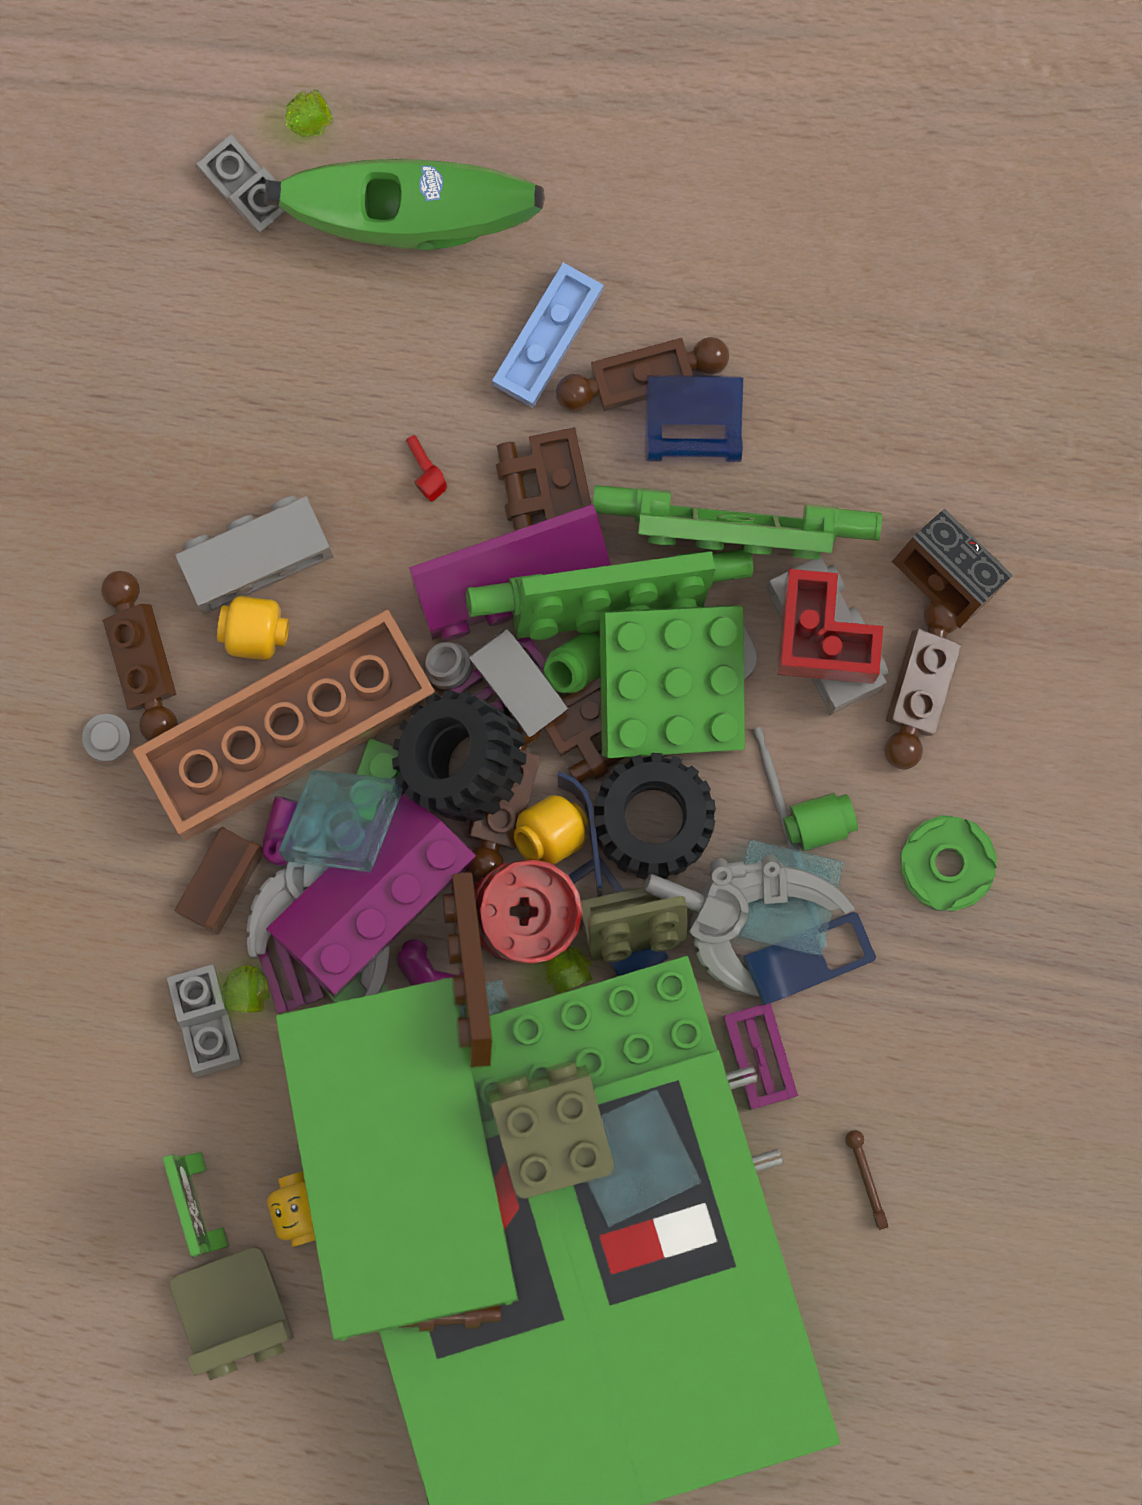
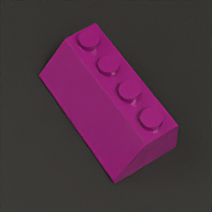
[409,504,611,642]
[266,794,476,999]

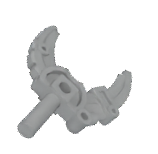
[247,805,389,997]
[643,854,855,997]

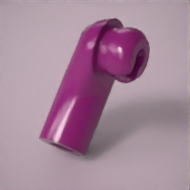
[263,796,298,866]
[397,939,456,986]

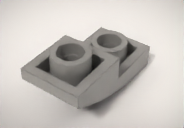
[195,134,285,234]
[468,628,568,738]
[167,964,242,1078]

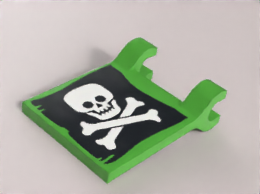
[163,1152,229,1258]

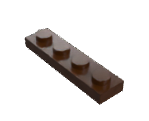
[443,872,492,1067]

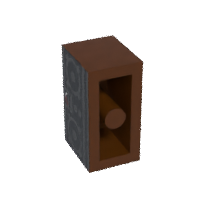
[892,509,1013,628]

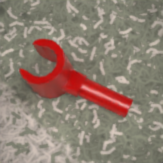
[406,435,447,502]

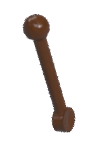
[845,1130,888,1230]

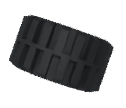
[392,690,527,822]
[594,753,716,879]

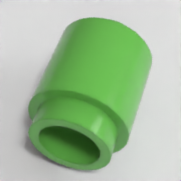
[544,633,601,693]
[783,793,858,852]

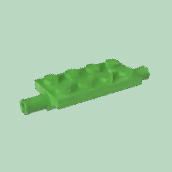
[593,485,882,559]
[465,549,754,640]

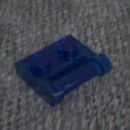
[645,375,743,462]

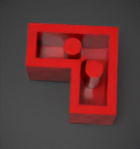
[777,569,883,684]

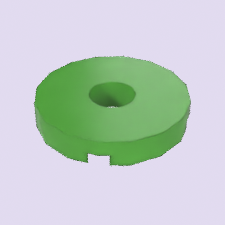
[900,815,997,912]

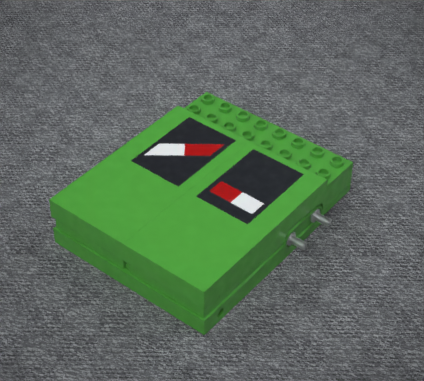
[379,955,841,1505]

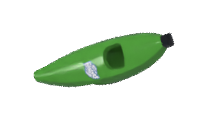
[264,159,545,250]

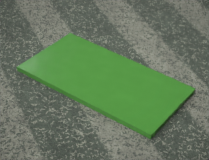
[276,978,518,1341]

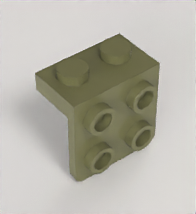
[581,881,687,962]
[489,1061,614,1198]
[170,1247,294,1381]

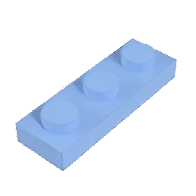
[492,262,604,408]

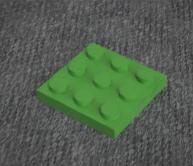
[599,605,745,758]

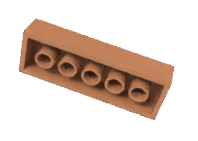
[132,609,436,841]

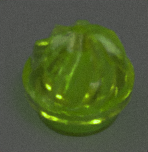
[285,89,333,137]
[545,946,593,995]
[221,965,270,1013]

